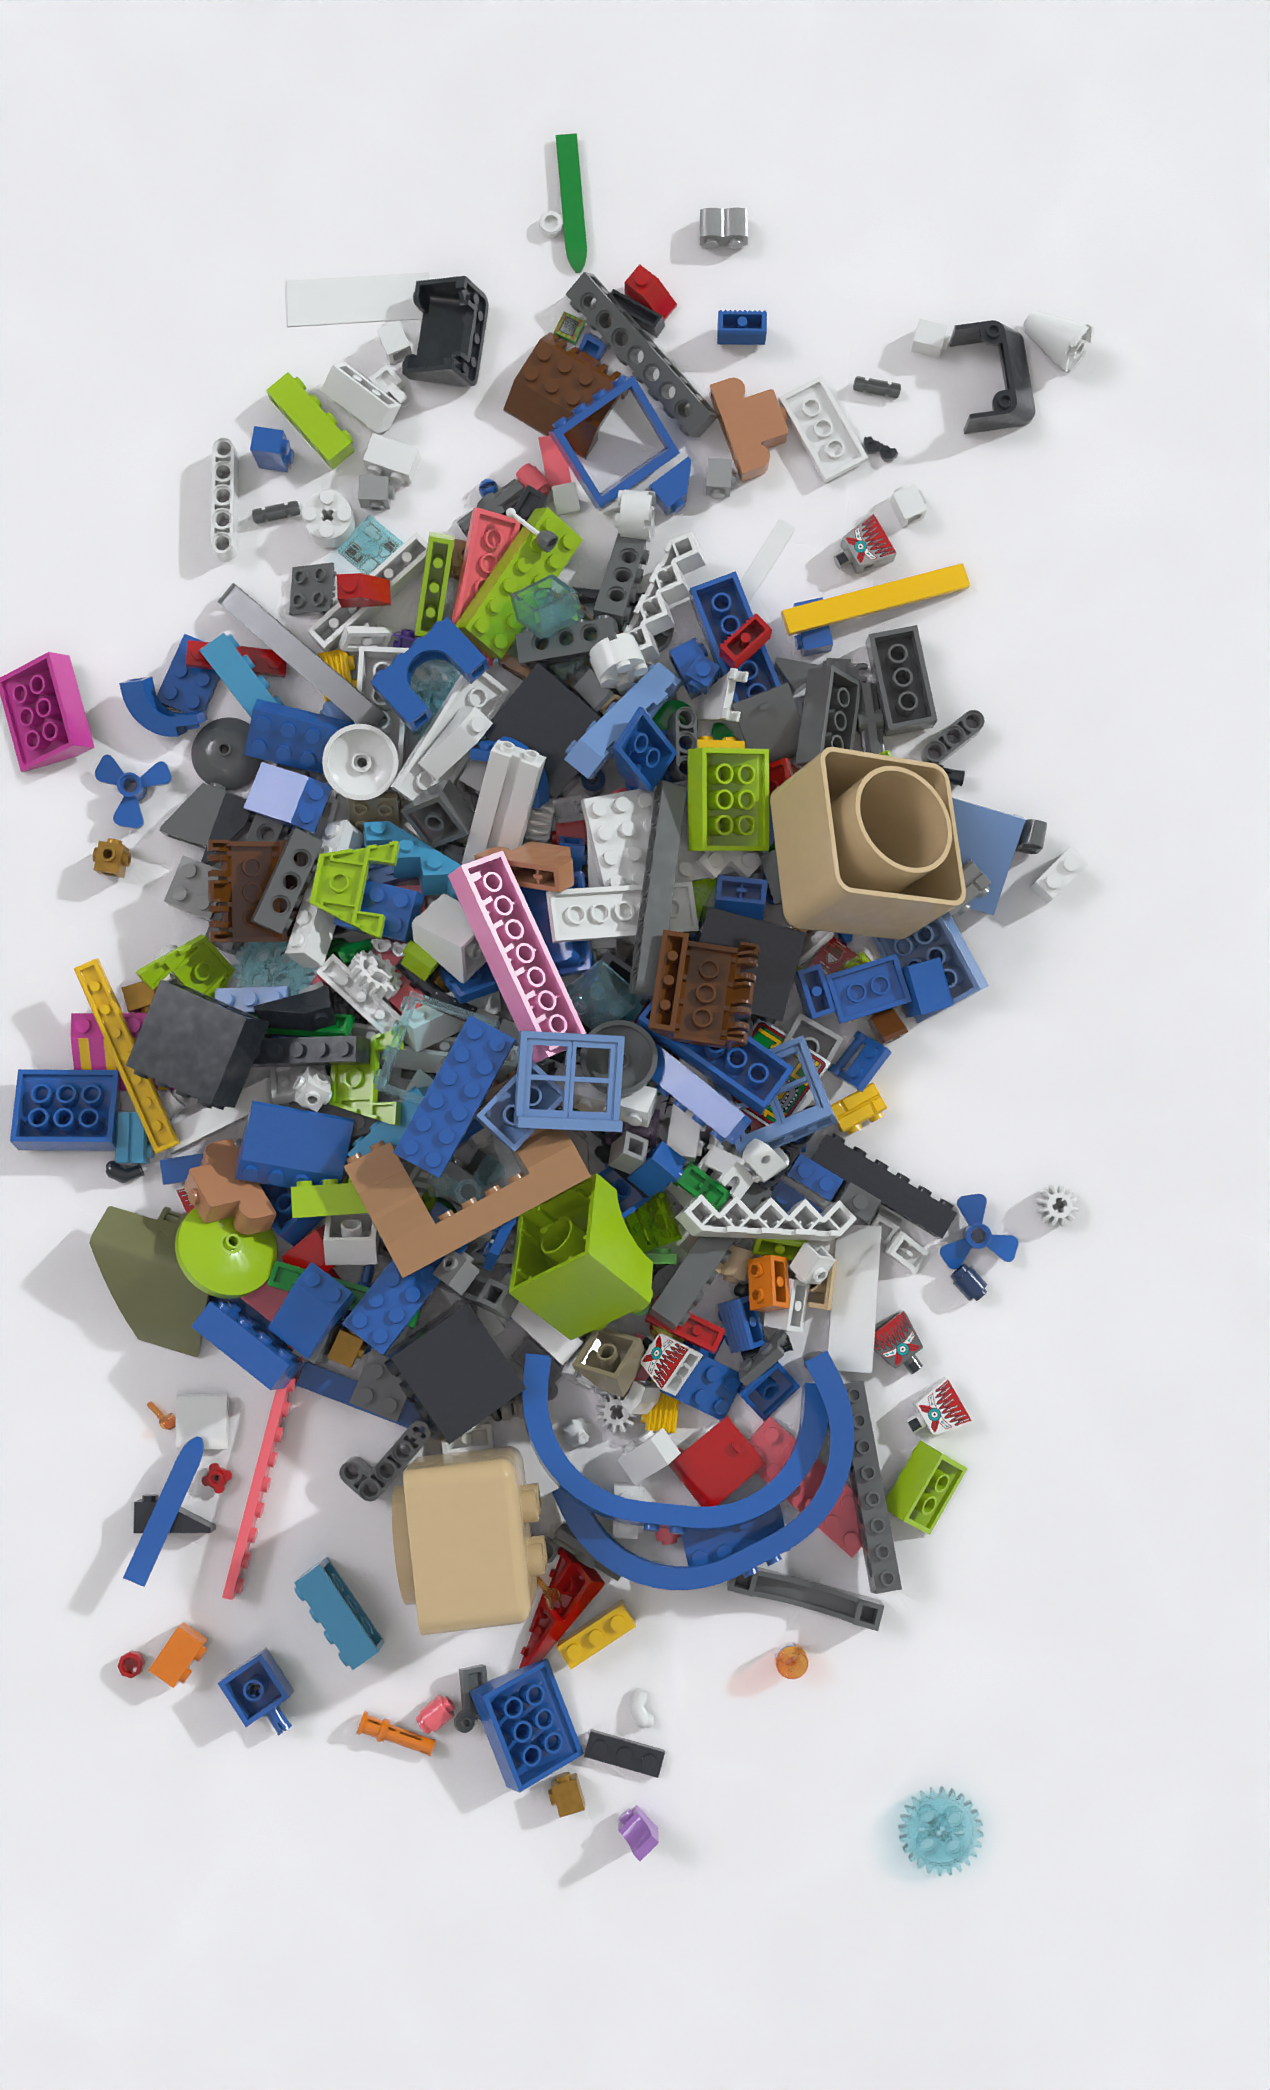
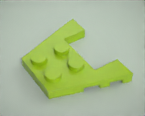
[309,841,400,939]
[135,934,235,998]
[329,1026,405,1126]

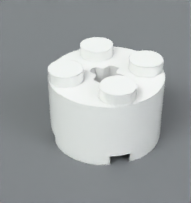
[615,489,657,542]
[302,490,355,548]
[589,633,648,691]

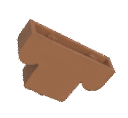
[709,377,788,483]
[474,842,574,893]
[184,1138,277,1235]

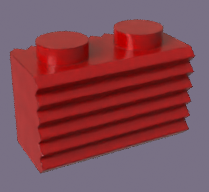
[719,614,772,669]

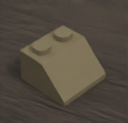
[572,1328,646,1397]

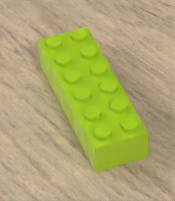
[455,507,583,659]

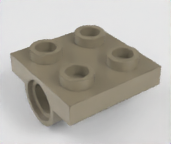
[347,792,402,834]

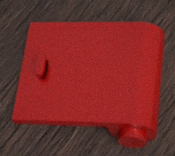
[668,1416,766,1507]

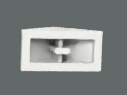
[883,1231,929,1274]

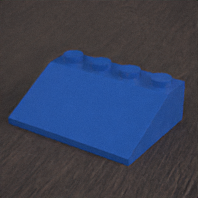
[10,1069,121,1151]
[235,1101,354,1188]
[470,1658,584,1793]

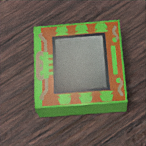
[554,311,586,346]

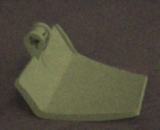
[89,1206,210,1357]

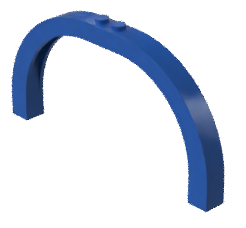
[551,1351,854,1590]
[522,1353,828,1535]

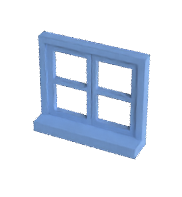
[514,1030,625,1132]
[713,1035,839,1158]

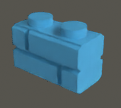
[115,1112,155,1164]

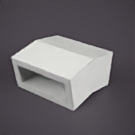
[621,1381,661,1414]

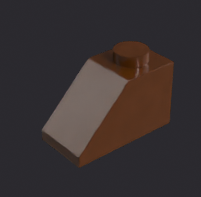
[867,1008,908,1045]

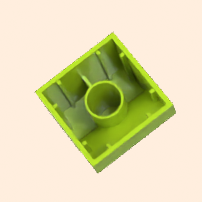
[509,1173,653,1340]

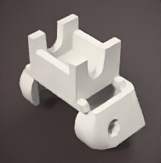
[697,1135,789,1199]

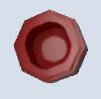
[117,1650,145,1678]

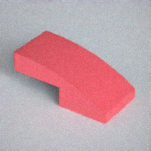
[538,435,571,491]

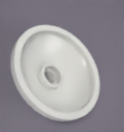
[322,724,399,800]

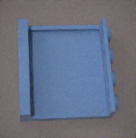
[952,797,1025,915]

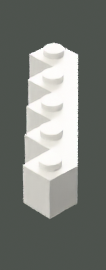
[616,532,706,697]
[675,1194,857,1241]

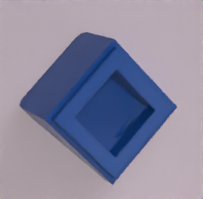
[579,332,609,361]

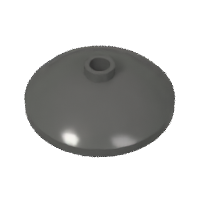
[191,717,265,791]
[580,1020,658,1096]

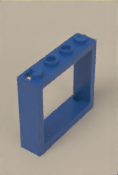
[548,375,680,509]

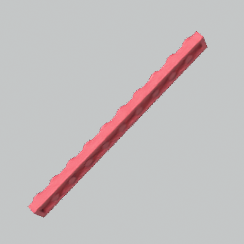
[222,1345,303,1600]

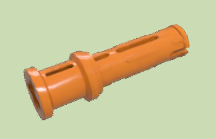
[356,1711,436,1756]

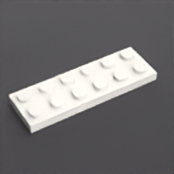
[390,672,510,802]
[546,881,699,943]

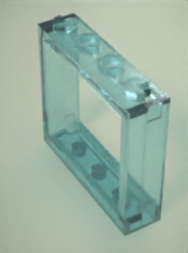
[373,991,500,1106]

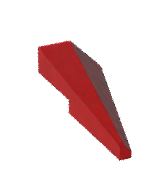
[519,1547,606,1669]

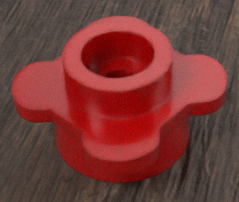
[202,1463,232,1494]

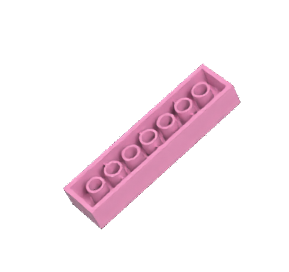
[447,851,586,1064]

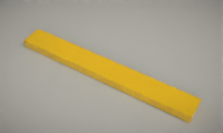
[781,563,971,636]
[73,958,180,1154]

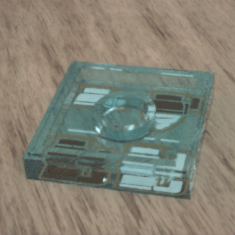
[337,515,404,575]

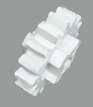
[348,950,402,999]

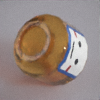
[774,1642,809,1679]

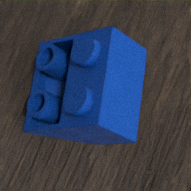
[714,875,768,921]

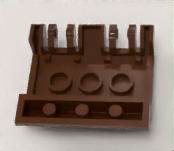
[503,332,630,460]
[207,840,306,943]
[648,929,760,1049]

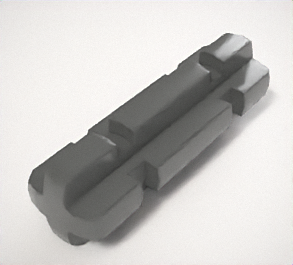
[853,376,901,398]
[252,500,300,524]

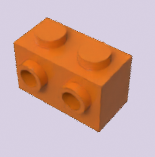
[748,1255,790,1312]
[148,1622,209,1688]

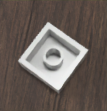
[323,1213,380,1266]

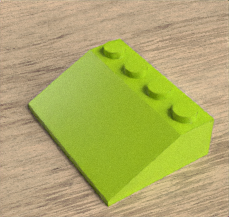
[688,747,769,851]

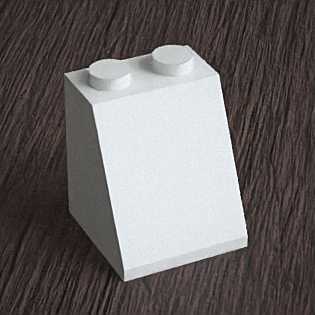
[412,893,487,984]

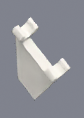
[696,668,749,722]

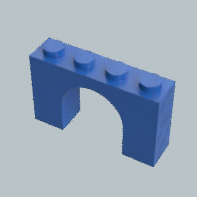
[370,617,489,733]

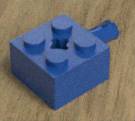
[217,1647,295,1736]

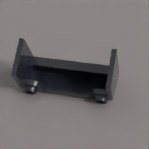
[949,320,1036,434]

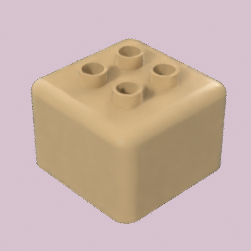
[770,747,966,940]
[392,1446,548,1636]

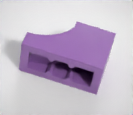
[618,1805,659,1861]

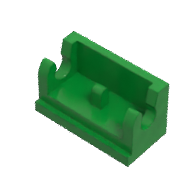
[672,1162,730,1211]

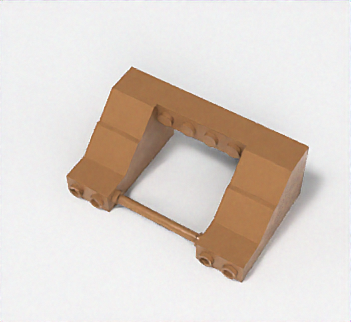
[344,1069,591,1278]

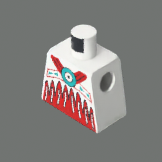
[641,1333,703,1396]
[906,1377,972,1436]

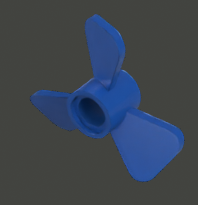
[95,754,172,829]
[939,1194,1018,1270]

